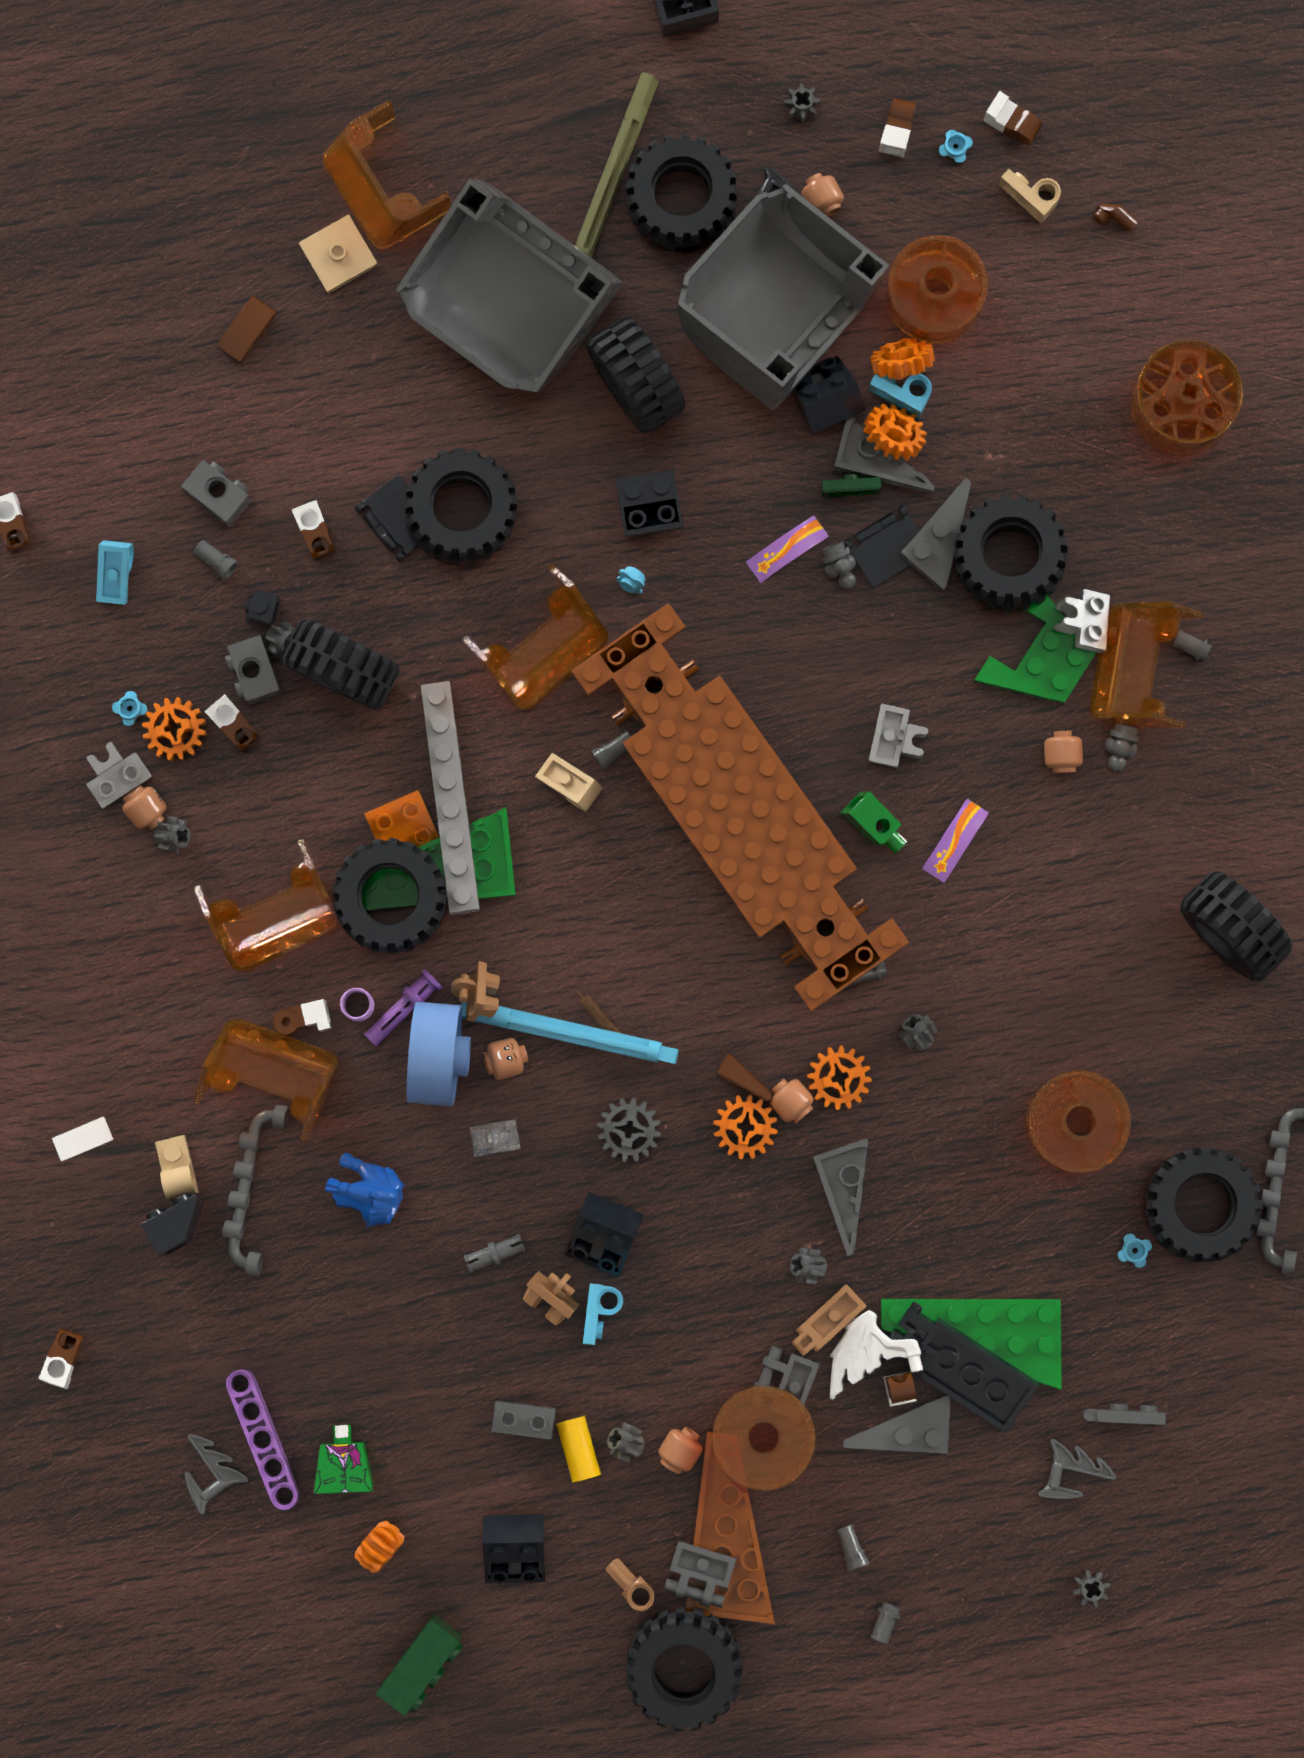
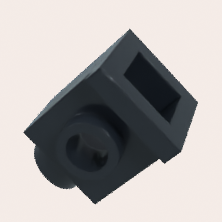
[245,589,281,628]

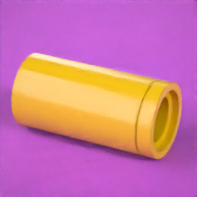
[556,1416,601,1483]

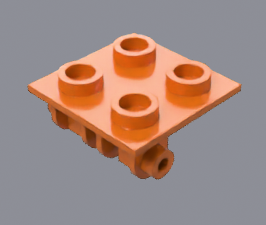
[364,790,439,847]

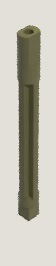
[575,72,659,258]

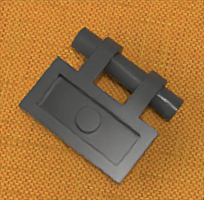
[751,1346,820,1421]
[664,1540,736,1608]

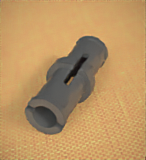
[464,1234,526,1274]

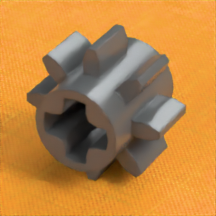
[784,83,820,123]
[265,621,295,658]
[154,816,191,854]
[898,1014,938,1051]
[790,1248,827,1285]
[607,1422,645,1463]
[1072,1569,1111,1608]

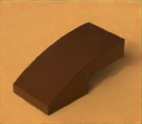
[217,296,277,362]

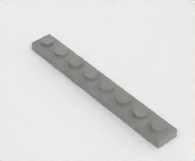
[421,681,480,915]

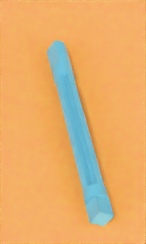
[461,1002,679,1064]

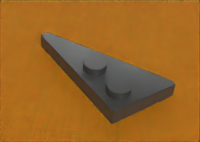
[833,417,935,495]
[899,478,971,592]
[813,1138,868,1256]
[842,1395,951,1454]

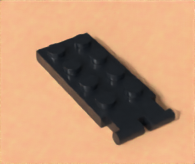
[889,1302,1039,1433]

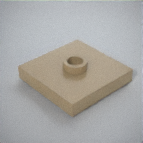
[299,214,378,294]

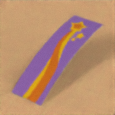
[746,515,829,583]
[922,799,989,883]

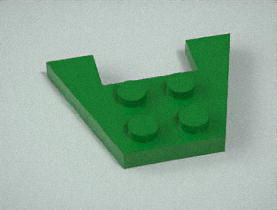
[974,595,1096,704]

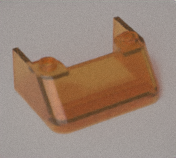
[323,100,451,249]
[462,564,608,710]
[1091,601,1204,728]
[194,838,340,971]
[193,1019,338,1143]

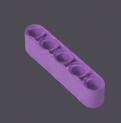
[226,1369,300,1510]

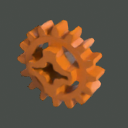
[870,338,935,380]
[863,404,927,461]
[142,697,207,762]
[807,1046,872,1111]
[713,1095,778,1160]

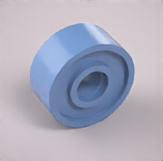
[407,1002,471,1107]

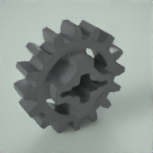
[597,1098,661,1162]

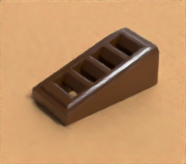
[717,1053,772,1103]

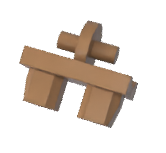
[451,961,500,1022]
[523,1271,580,1326]

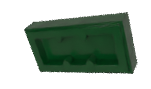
[821,474,881,498]

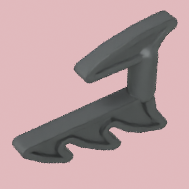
[185,1434,249,1514]
[1037,1439,1116,1499]

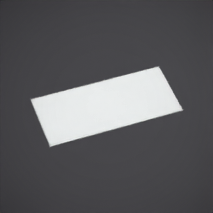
[52,1116,113,1162]

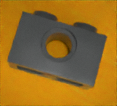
[181,460,252,528]
[225,635,282,706]
[491,1400,556,1440]

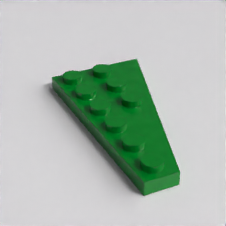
[362,807,516,912]
[881,1299,1062,1390]

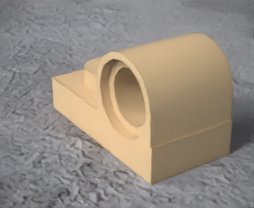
[999,169,1061,223]
[535,753,603,812]
[155,1135,199,1200]

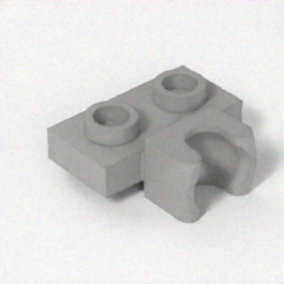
[1054,589,1110,653]
[868,704,928,768]
[86,741,152,809]

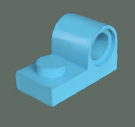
[868,374,932,418]
[96,540,134,605]
[583,1283,623,1345]

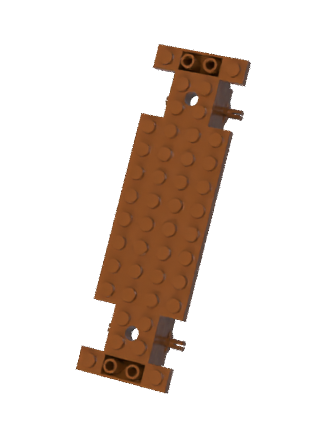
[571,603,909,1012]

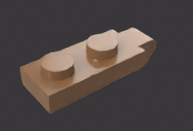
[791,1284,866,1356]

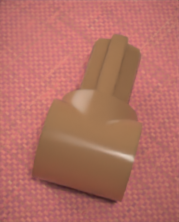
[606,1558,654,1611]

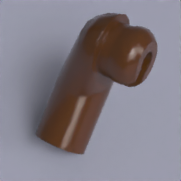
[1093,203,1138,231]

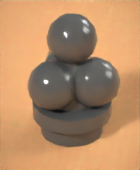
[821,541,856,589]
[1105,723,1139,772]

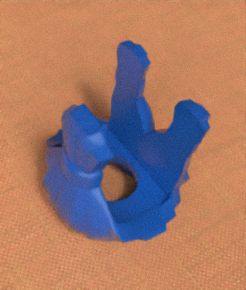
[325,1152,405,1228]

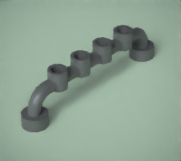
[222,1104,290,1277]
[1256,1108,1304,1275]

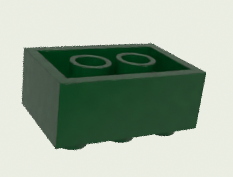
[376,1614,463,1717]

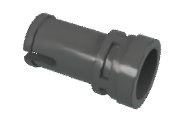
[193,540,238,580]
[591,730,631,771]
[835,1524,870,1572]

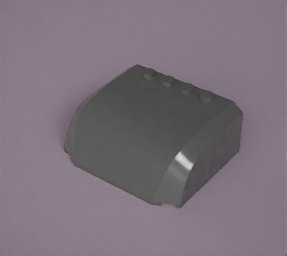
[396,179,623,392]
[678,184,890,411]

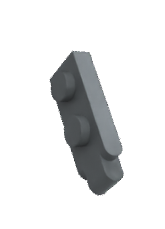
[1082,1404,1166,1425]

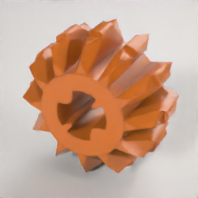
[354,1521,404,1573]

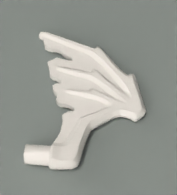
[830,1310,923,1399]

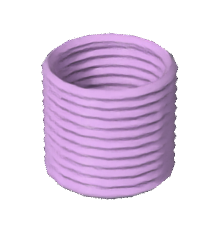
[340,988,375,1022]

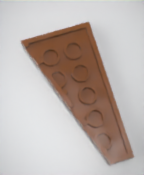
[686,1431,775,1624]

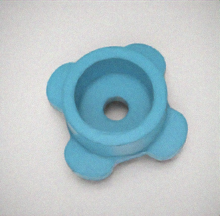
[939,130,973,163]
[616,566,646,594]
[112,691,148,726]
[1118,1234,1152,1268]

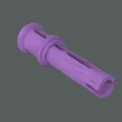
[364,969,443,1047]

